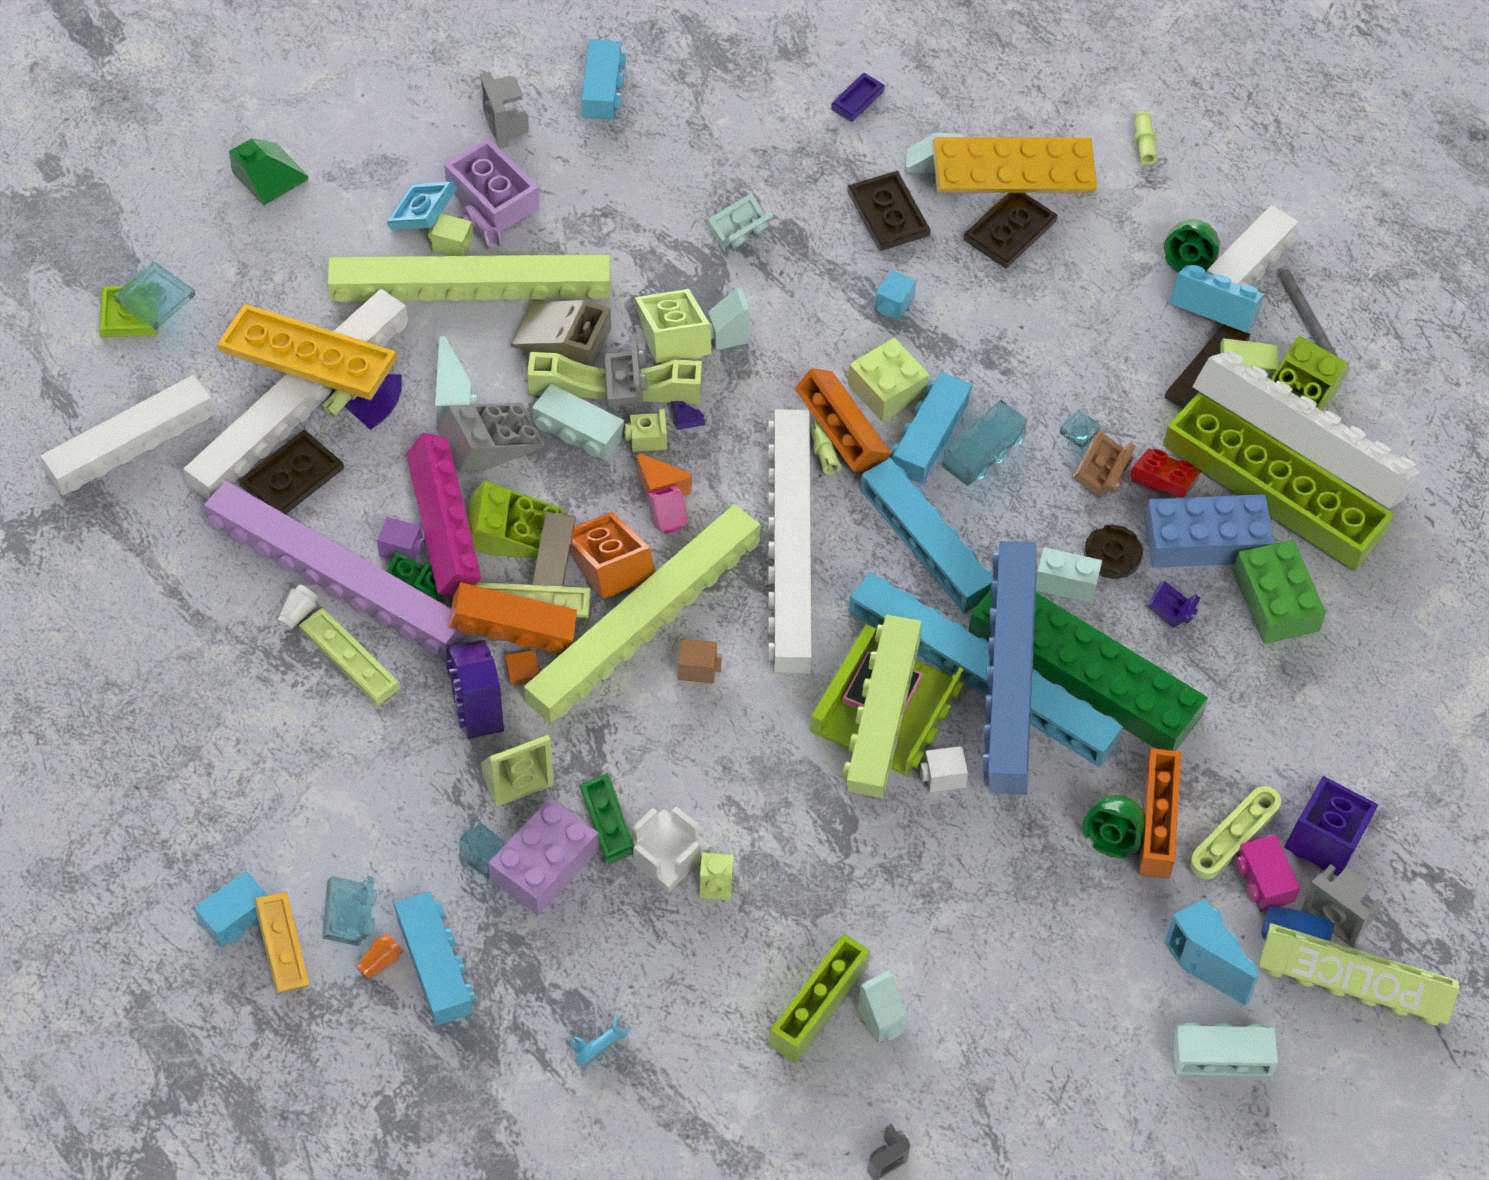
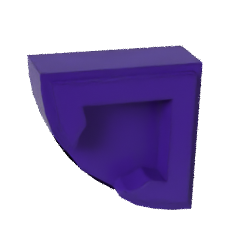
[671,401,705,430]

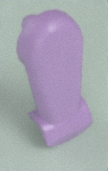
[457,205,502,250]

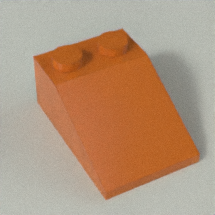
[570,512,655,599]

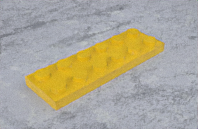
[932,137,1097,193]
[217,304,397,400]

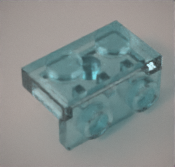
[322,876,377,946]

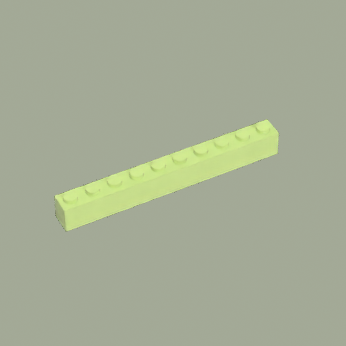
[328,255,610,302]
[524,504,760,724]

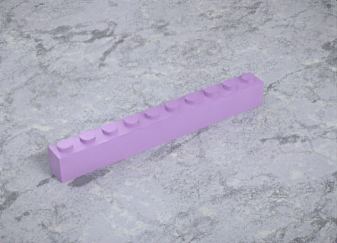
[204,480,467,659]

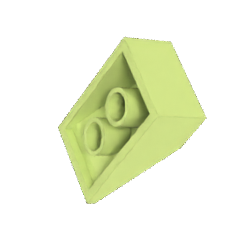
[635,289,712,364]
[481,735,554,807]

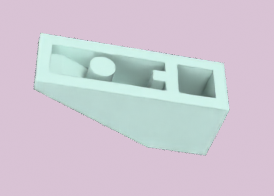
[435,336,478,423]

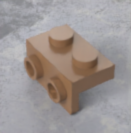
[1072,431,1136,498]

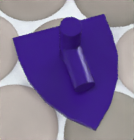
[344,374,402,430]

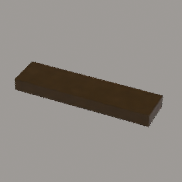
[1164,324,1251,409]

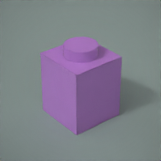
[377,517,425,561]

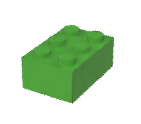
[1233,539,1326,644]

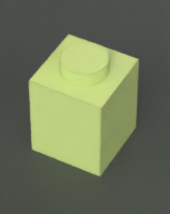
[428,213,473,256]

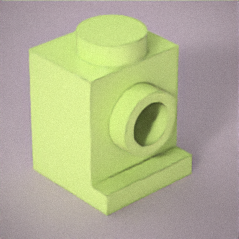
[625,409,667,452]
[699,853,734,900]

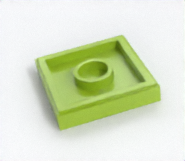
[99,285,160,337]

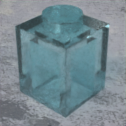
[459,822,506,880]

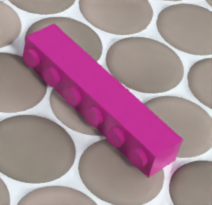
[406,432,482,597]

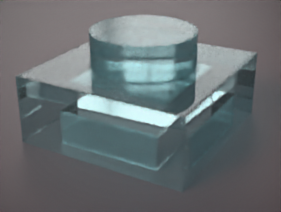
[1060,409,1101,449]

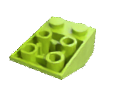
[1271,335,1350,411]
[467,481,564,559]

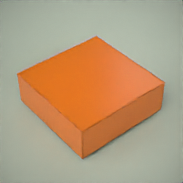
[505,650,540,686]

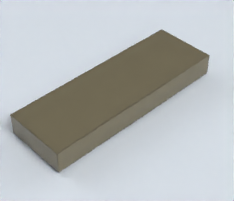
[532,512,576,586]

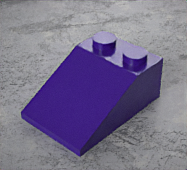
[1284,776,1378,876]

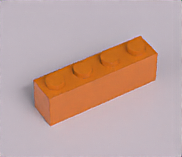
[794,368,892,472]
[449,582,577,654]
[1138,748,1182,879]

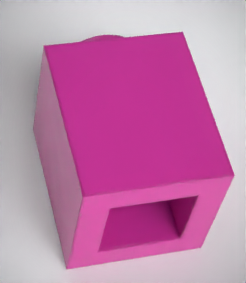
[646,485,689,534]

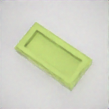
[1220,338,1278,374]

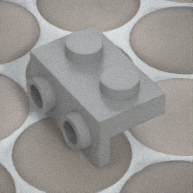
[605,341,648,407]

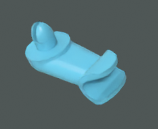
[570,1016,631,1065]

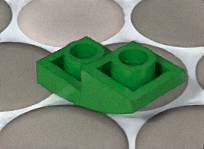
[385,551,442,601]

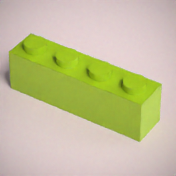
[769,933,870,1063]

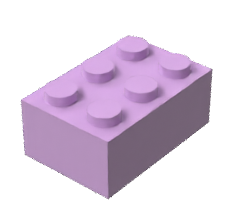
[444,138,540,233]
[488,798,599,916]

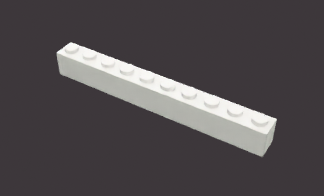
[183,289,408,500]
[768,409,811,673]

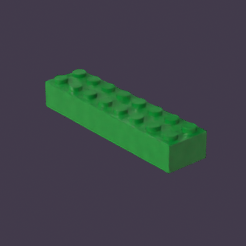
[968,590,1208,751]

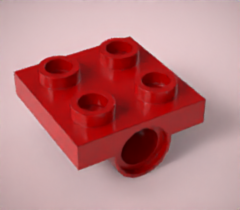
[1129,448,1202,498]

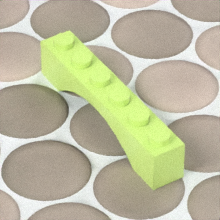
[527,352,702,404]

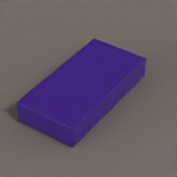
[831,72,885,122]

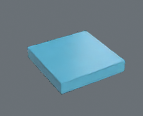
[387,182,457,230]

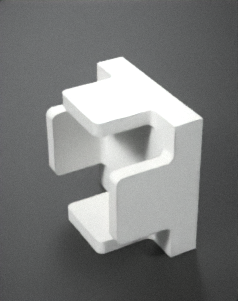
[626,807,711,893]

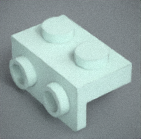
[705,193,774,250]

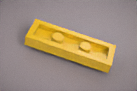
[254,892,309,994]

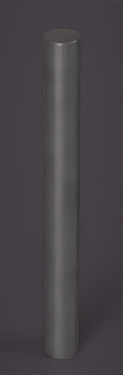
[1279,269,1337,356]

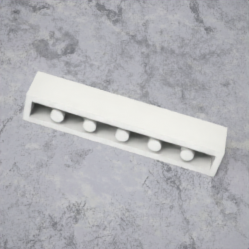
[40,375,215,496]

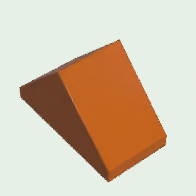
[637,453,692,496]

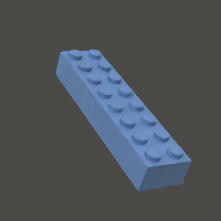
[983,541,1037,795]

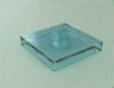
[114,261,195,330]

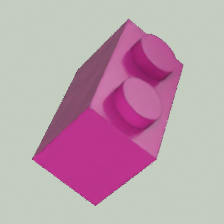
[1235,834,1300,912]

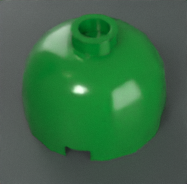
[1163,219,1220,273]
[1082,795,1145,859]

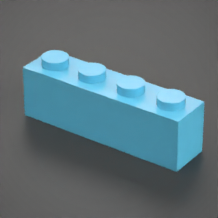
[889,372,972,485]
[394,891,476,1026]

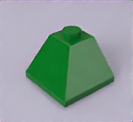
[229,138,309,206]

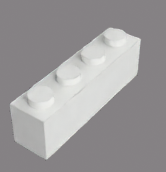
[1207,205,1299,285]

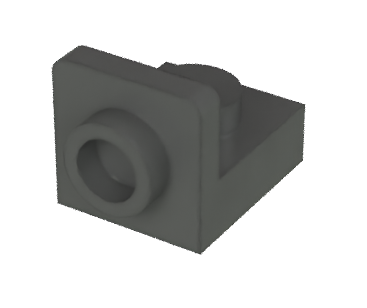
[867,1124,910,1180]

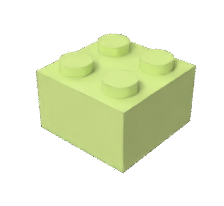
[848,337,930,422]

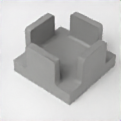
[480,71,529,149]
[1301,865,1383,948]

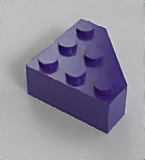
[445,639,504,739]

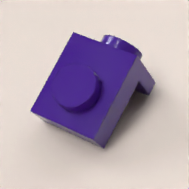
[1147,581,1201,628]

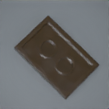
[847,170,931,251]
[963,193,1058,269]
[239,429,344,515]

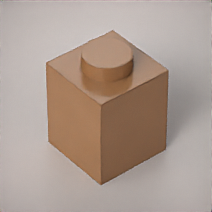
[678,639,722,683]

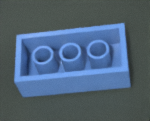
[1144,494,1274,568]

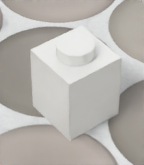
[920,746,968,793]

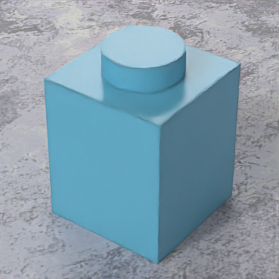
[874,270,916,321]

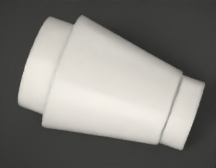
[277,585,318,631]

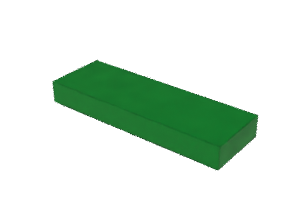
[579,773,635,865]

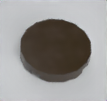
[1084,524,1143,579]

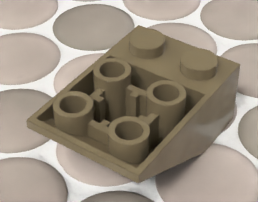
[511,300,611,366]

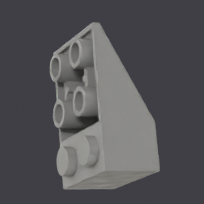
[436,403,545,472]

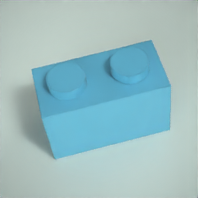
[194,871,268,948]

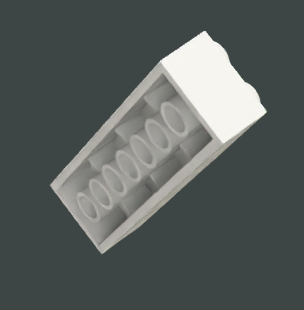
[1192,351,1420,509]

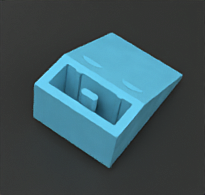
[1164,898,1259,1005]

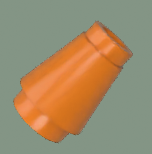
[355,933,404,980]

